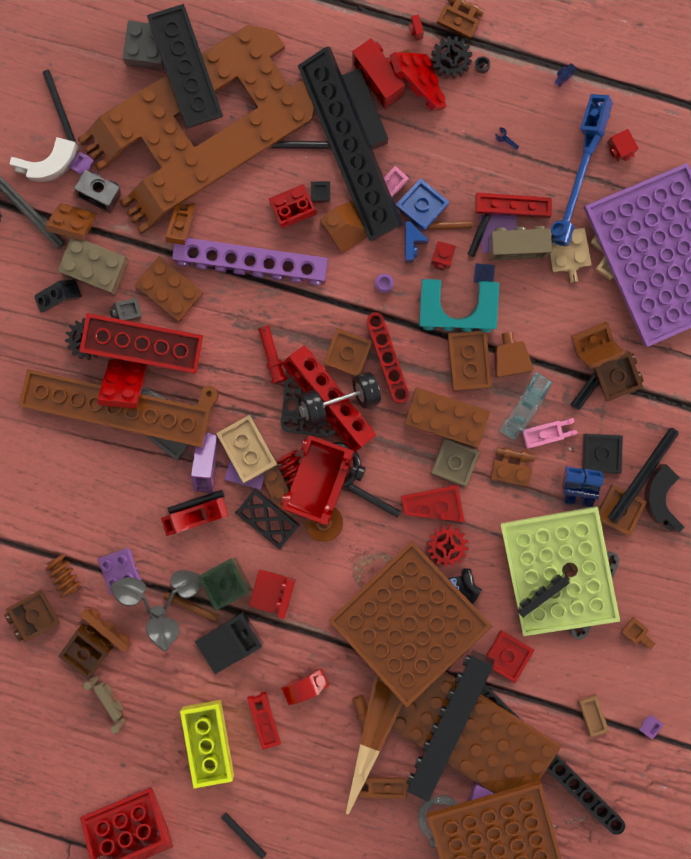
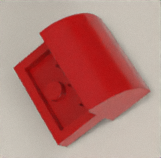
[269,184,317,229]

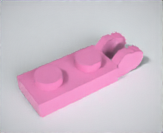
[521,418,578,449]

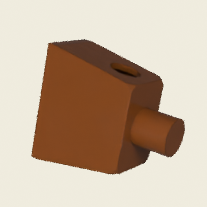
[495,332,534,378]

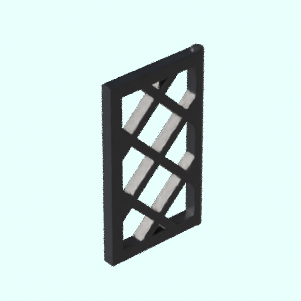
[235,488,300,549]

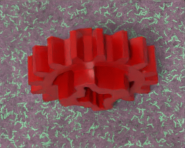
[427,525,469,567]

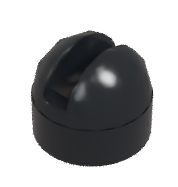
[475,56,490,74]

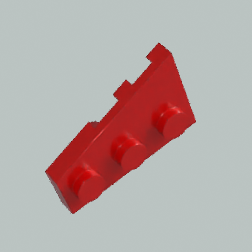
[401,485,465,522]

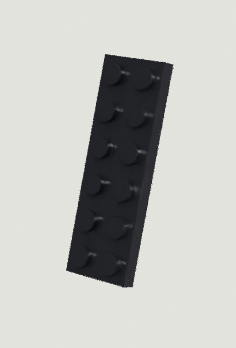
[147,4,223,129]

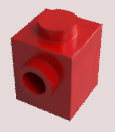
[607,129,639,162]

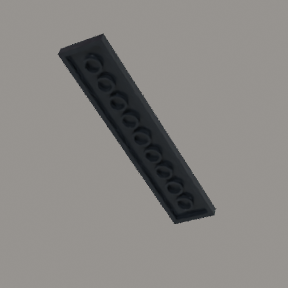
[298,47,403,241]

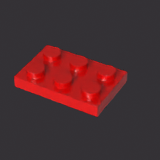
[97,359,148,409]

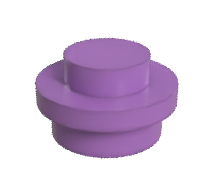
[375,274,394,293]

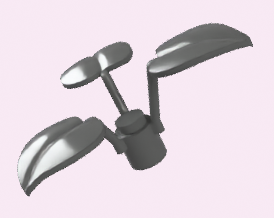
[110,570,203,652]

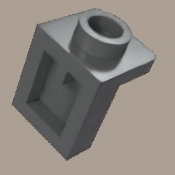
[110,298,142,321]

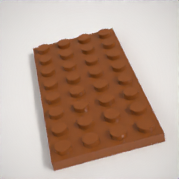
[392,672,561,793]

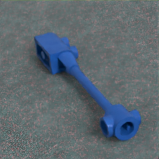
[551,94,613,247]

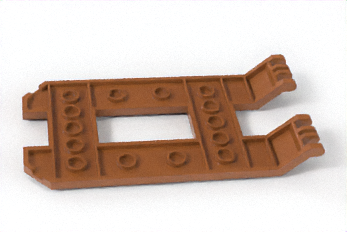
[78,25,314,234]

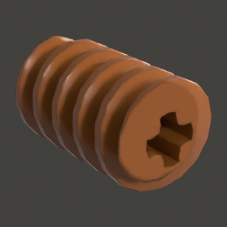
[45,554,81,598]

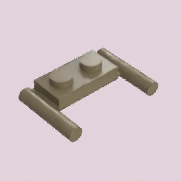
[83,675,126,733]

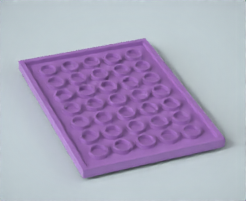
[583,163,691,348]

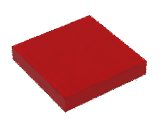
[486,630,534,683]

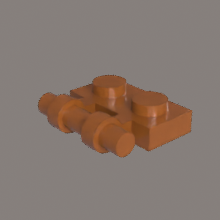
[437,0,485,40]
[490,447,535,486]

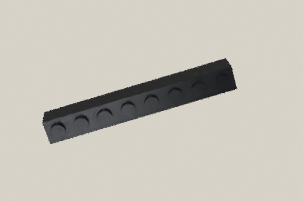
[406,650,495,802]

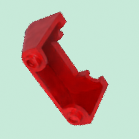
[280,435,354,527]

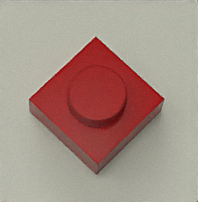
[408,14,424,41]

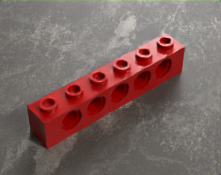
[282,345,376,453]

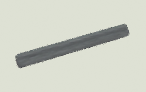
[0,176,65,249]

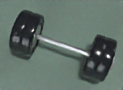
[298,372,381,427]

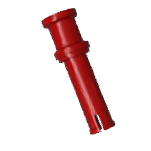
[258,325,288,384]

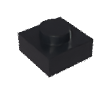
[311,181,330,202]

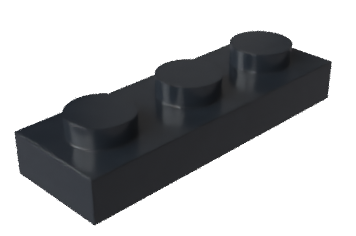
[518,573,570,618]

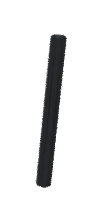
[608,428,679,523]

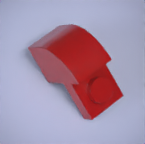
[281,668,329,705]

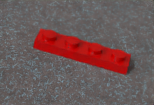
[475,193,552,218]

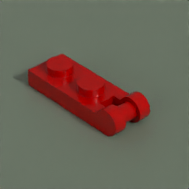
[247,691,281,750]

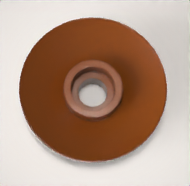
[305,507,343,542]

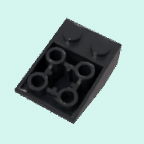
[195,611,264,674]

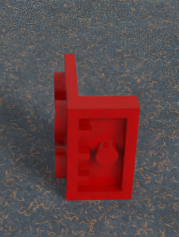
[249,569,296,619]

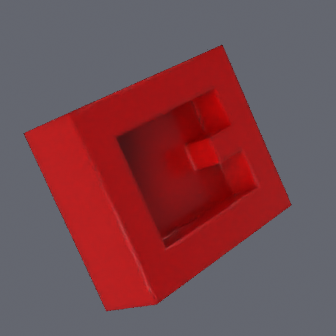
[431,241,456,270]

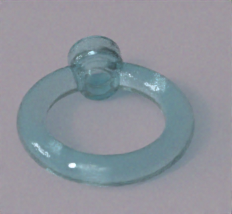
[418,795,458,848]

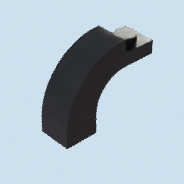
[645,464,685,532]

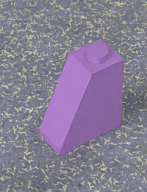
[191,433,218,493]

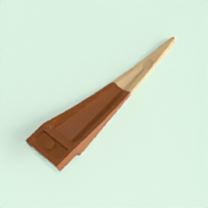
[346,673,404,815]

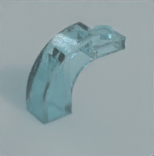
[499,372,552,440]

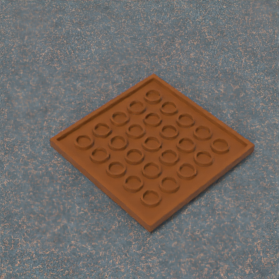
[329,541,493,708]
[426,780,562,859]

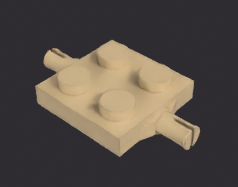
[550,218,591,283]

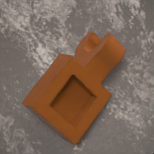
[621,617,656,649]

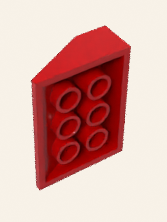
[80,788,173,859]

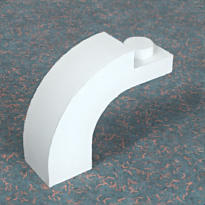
[10,137,79,182]

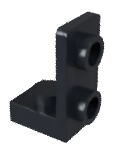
[34,279,82,313]

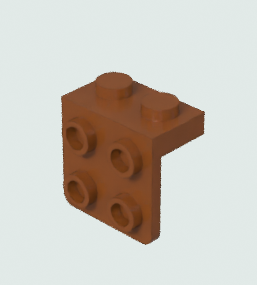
[571,321,625,368]

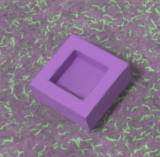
[69,152,93,175]
[639,715,664,740]

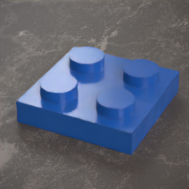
[396,178,450,231]

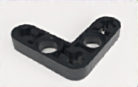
[281,378,335,437]

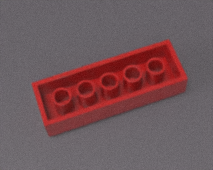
[79,313,203,374]

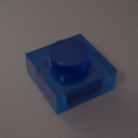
[555,63,577,87]
[474,263,495,283]

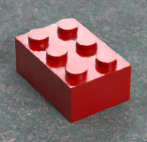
[352,38,406,109]

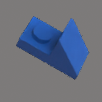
[405,221,429,263]

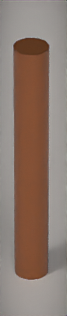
[414,221,472,230]
[163,591,219,622]

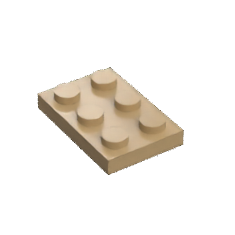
[216,415,277,484]

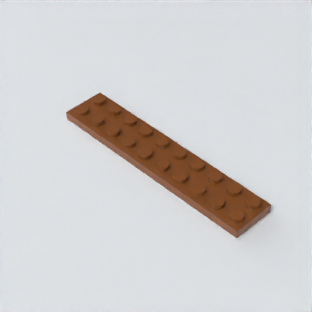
[18,369,212,448]

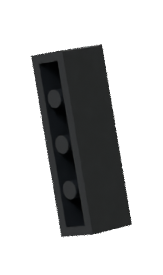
[342,68,388,150]

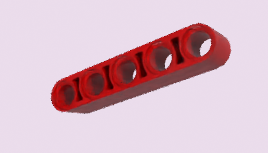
[367,313,409,404]

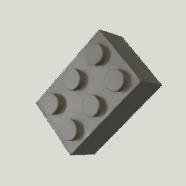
[488,226,552,261]
[57,238,130,295]

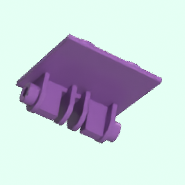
[98,548,142,595]

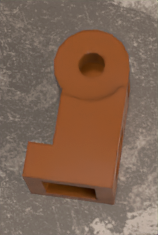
[196,385,219,410]

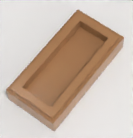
[578,694,609,738]

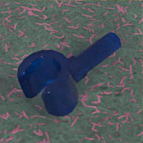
[495,127,519,150]

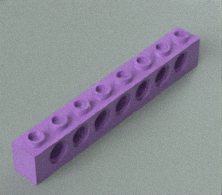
[172,238,328,286]

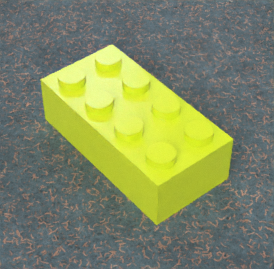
[180,700,234,788]

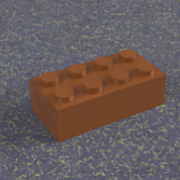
[404,387,490,448]

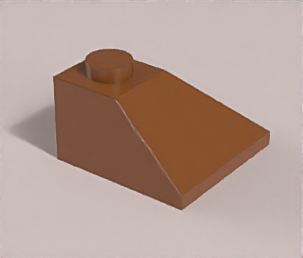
[320,201,367,254]

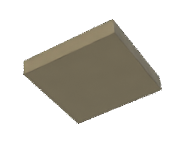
[431,438,480,487]

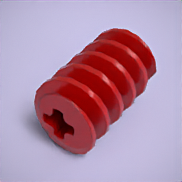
[277,450,301,491]

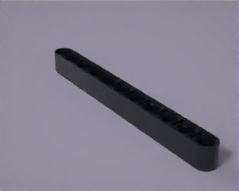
[481,683,625,835]

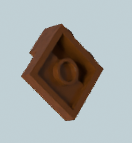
[594,351,644,402]
[4,589,60,643]
[58,624,113,680]

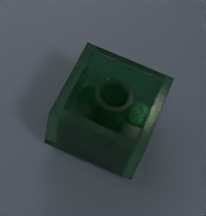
[197,557,253,611]

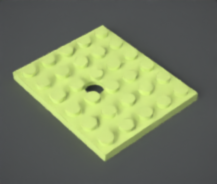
[501,506,620,636]

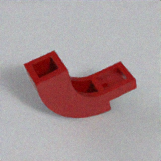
[161,498,228,536]

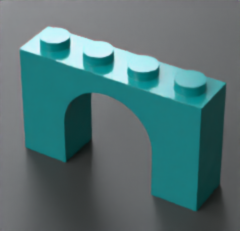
[419,279,500,332]

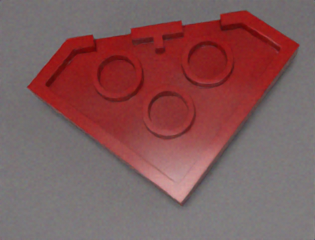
[389,52,447,110]

